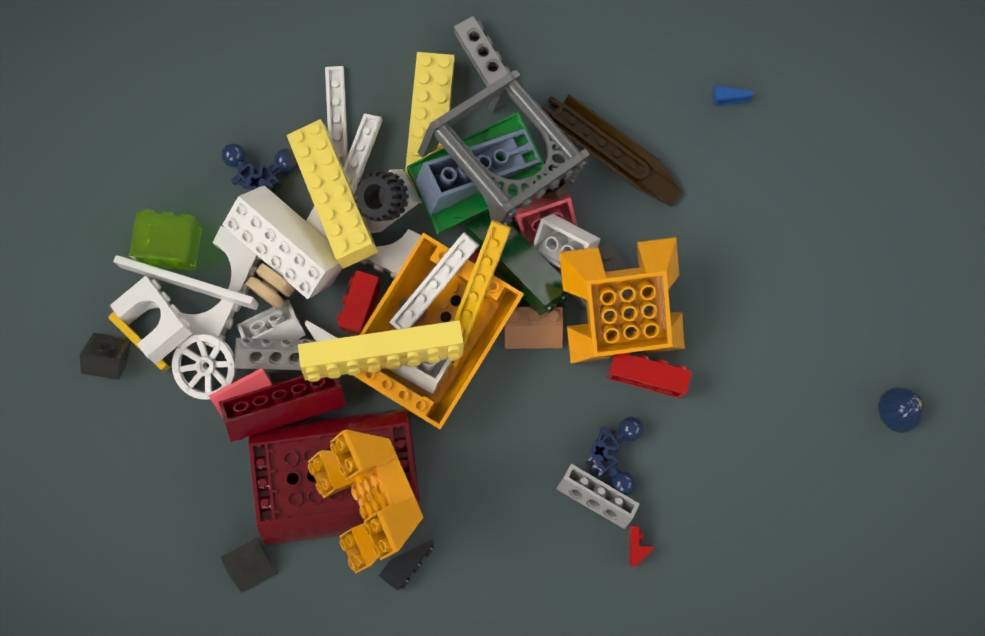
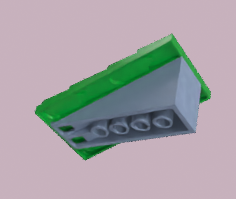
[406,112,545,235]

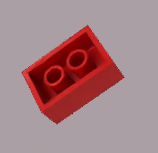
[336,270,382,336]

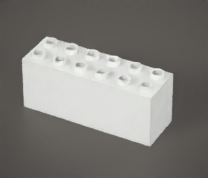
[222,185,343,299]

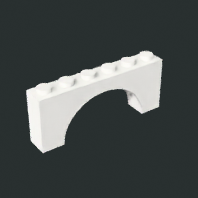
[306,206,421,279]
[179,226,262,349]

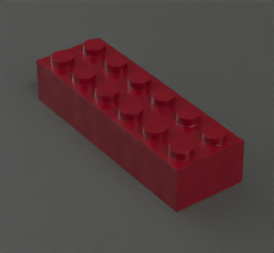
[218,376,346,442]

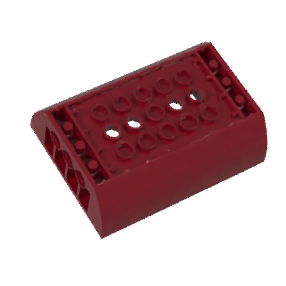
[248,408,423,546]

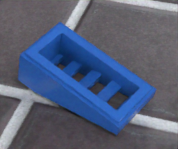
[712,86,754,106]

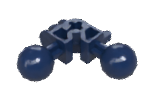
[222,144,298,192]
[585,417,643,496]

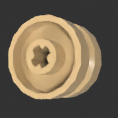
[245,263,295,310]

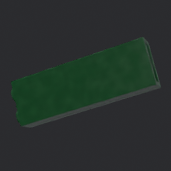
[465,212,570,316]

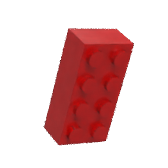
[606,352,692,399]

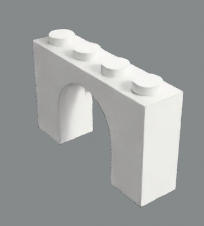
[110,276,192,364]

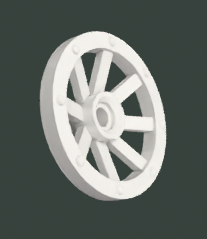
[172,333,237,400]

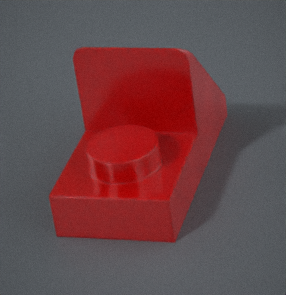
[629,526,655,567]

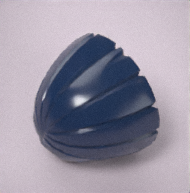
[878,387,924,433]

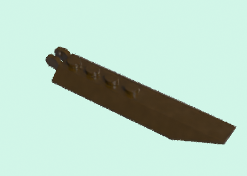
[542,94,683,206]

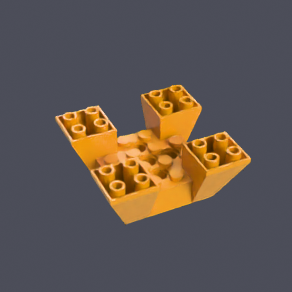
[559,237,685,364]
[308,430,423,574]

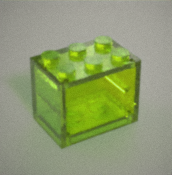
[129,209,202,271]

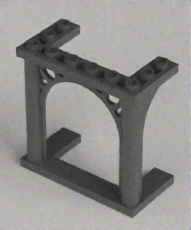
[418,69,590,233]

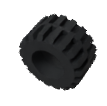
[355,172,409,221]

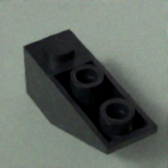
[378,540,435,590]

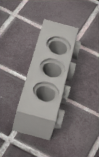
[454,16,510,87]
[234,337,315,370]
[556,464,640,529]

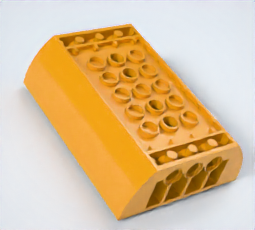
[353,233,524,430]

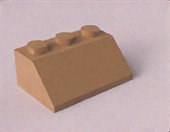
[505,307,563,349]

